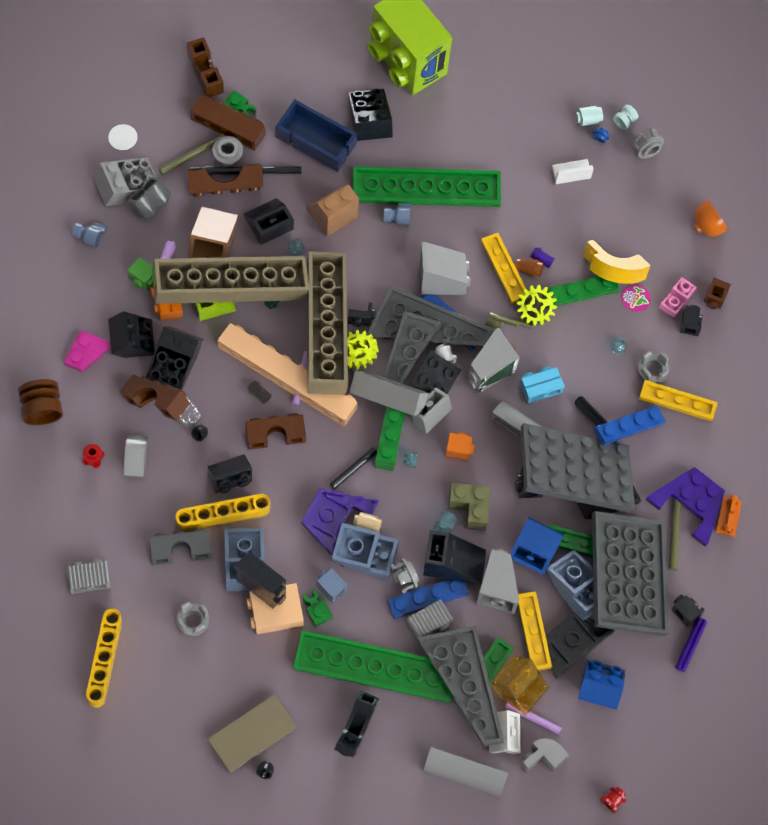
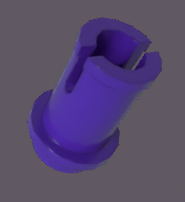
[530,247,555,268]

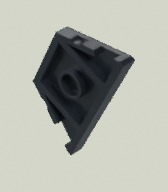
[545,612,615,679]

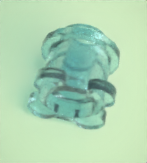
[434,511,458,534]

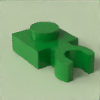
[223,90,256,118]
[303,589,333,627]

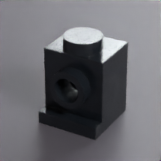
[680,305,703,336]
[672,594,705,627]

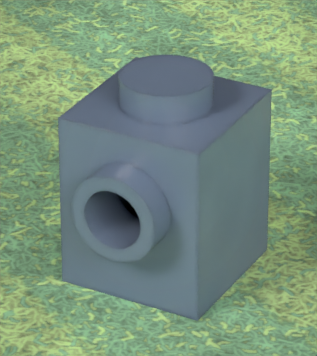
[317,568,348,603]

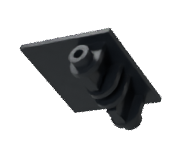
[411,350,462,394]

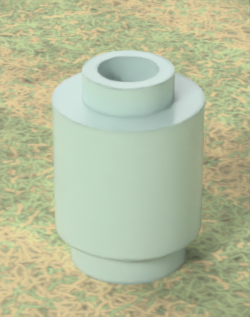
[575,106,603,126]

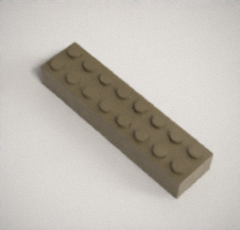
[307,251,348,395]
[152,256,309,304]

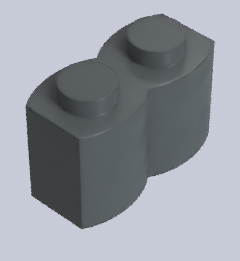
[128,176,171,219]

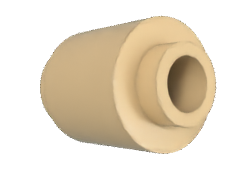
[353,512,382,532]

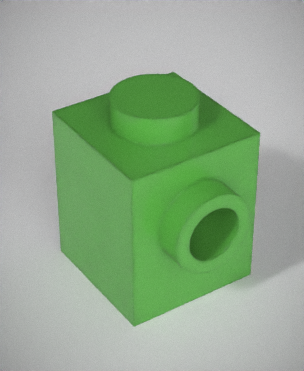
[128,257,153,291]

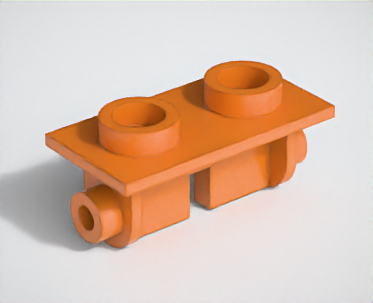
[716,495,742,537]

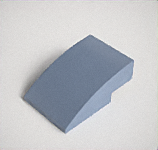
[332,523,399,581]
[224,528,265,591]
[546,550,594,621]

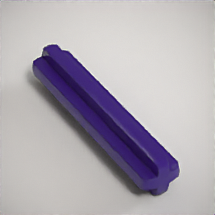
[675,617,707,672]

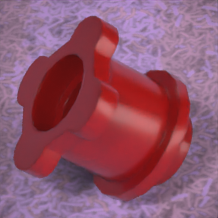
[82,444,104,468]
[600,787,626,814]

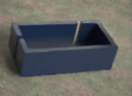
[275,99,357,172]

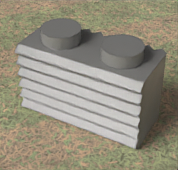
[412,388,452,434]
[67,559,111,594]
[406,599,453,642]

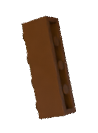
[190,94,265,151]

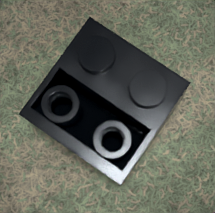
[244,198,294,245]
[108,311,155,358]
[208,454,252,494]

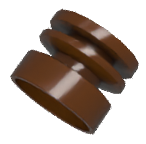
[18,379,63,425]

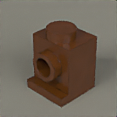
[703,277,731,309]

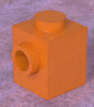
[445,432,475,461]

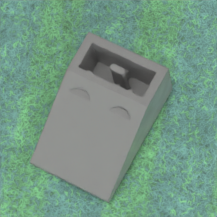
[92,158,156,206]

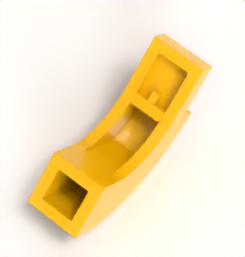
[583,240,650,284]

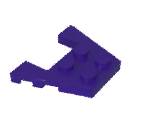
[645,467,725,546]
[301,488,379,567]

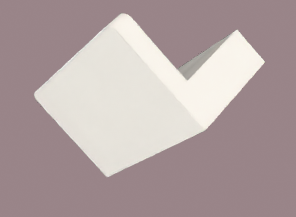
[551,159,593,184]
[489,710,521,754]

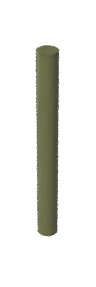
[159,133,224,175]
[669,499,681,571]

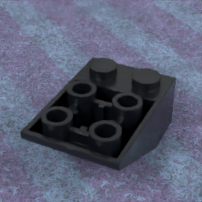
[348,89,393,141]
[146,326,203,390]
[423,530,486,584]

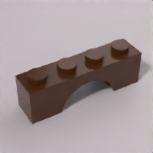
[187,163,264,197]
[119,375,191,421]

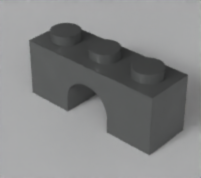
[150,529,211,565]

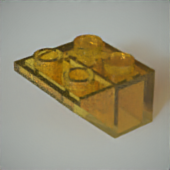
[492,656,549,716]

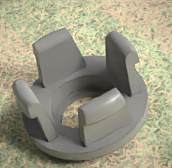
[633,128,664,158]
[213,136,243,167]
[638,351,669,383]
[390,558,419,593]
[177,602,210,636]

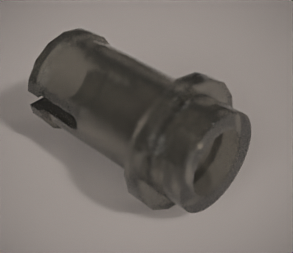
[247,380,272,404]

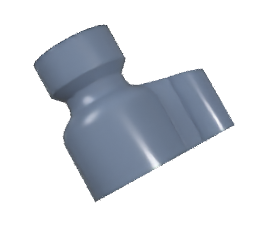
[383,203,411,226]
[72,222,107,248]

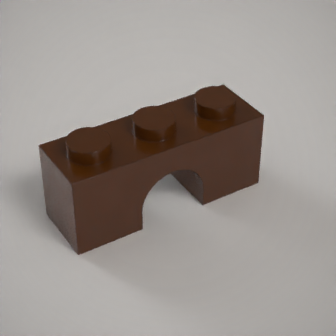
[187,37,224,97]
[246,413,306,450]

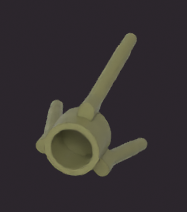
[485,311,533,350]

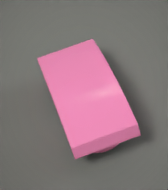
[659,277,697,318]

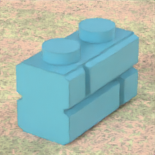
[519,367,564,404]

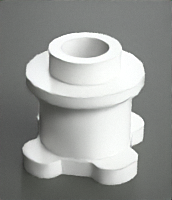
[434,344,457,364]

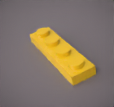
[481,232,529,304]
[639,380,718,422]
[518,591,552,672]

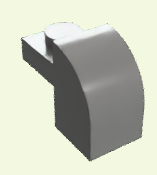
[124,435,148,477]
[521,738,569,772]

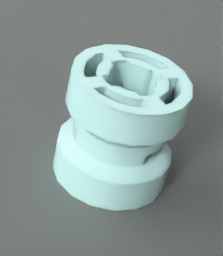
[613,105,639,130]

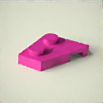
[64,330,111,372]

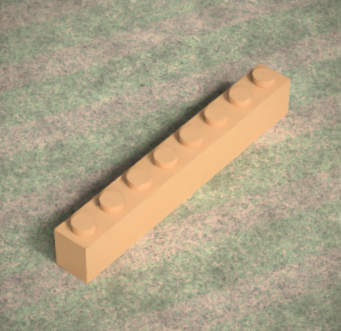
[217,323,357,427]

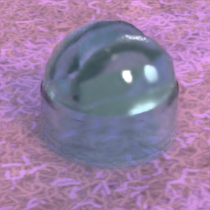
[288,239,304,255]
[611,338,627,354]
[404,452,417,467]

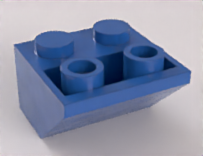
[510,517,564,575]
[578,660,626,710]

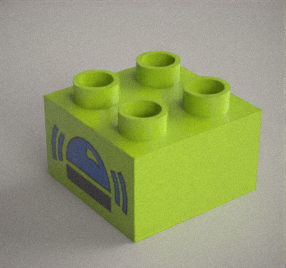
[367,0,453,96]

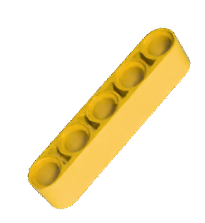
[176,494,270,531]
[86,609,122,708]

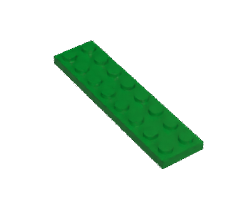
[353,166,501,207]
[293,630,451,704]

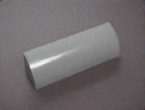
[349,371,429,416]
[491,400,542,439]
[423,747,508,797]

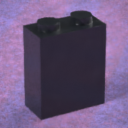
[236,551,286,609]

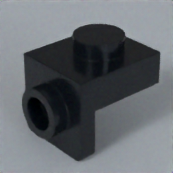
[348,302,376,327]

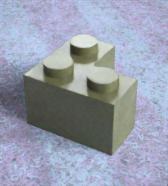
[448,483,490,531]

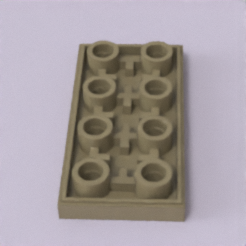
[208,694,297,774]

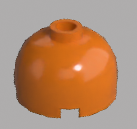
[693,200,728,237]

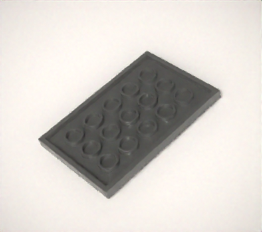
[520,423,635,513]
[592,511,669,636]

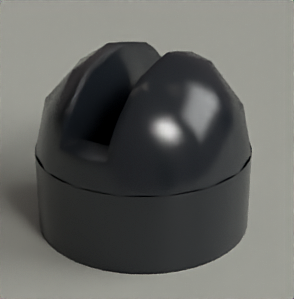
[191,425,208,442]
[256,761,274,779]

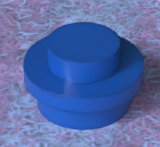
[592,127,610,143]

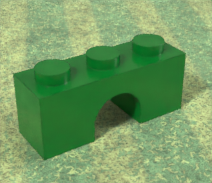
[375,407,405,472]

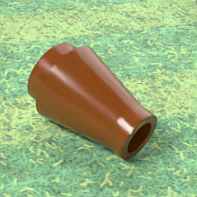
[515,258,544,278]

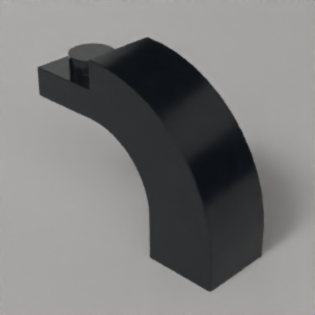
[334,691,379,757]

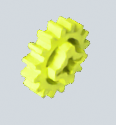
[516,285,557,326]
[347,330,379,370]

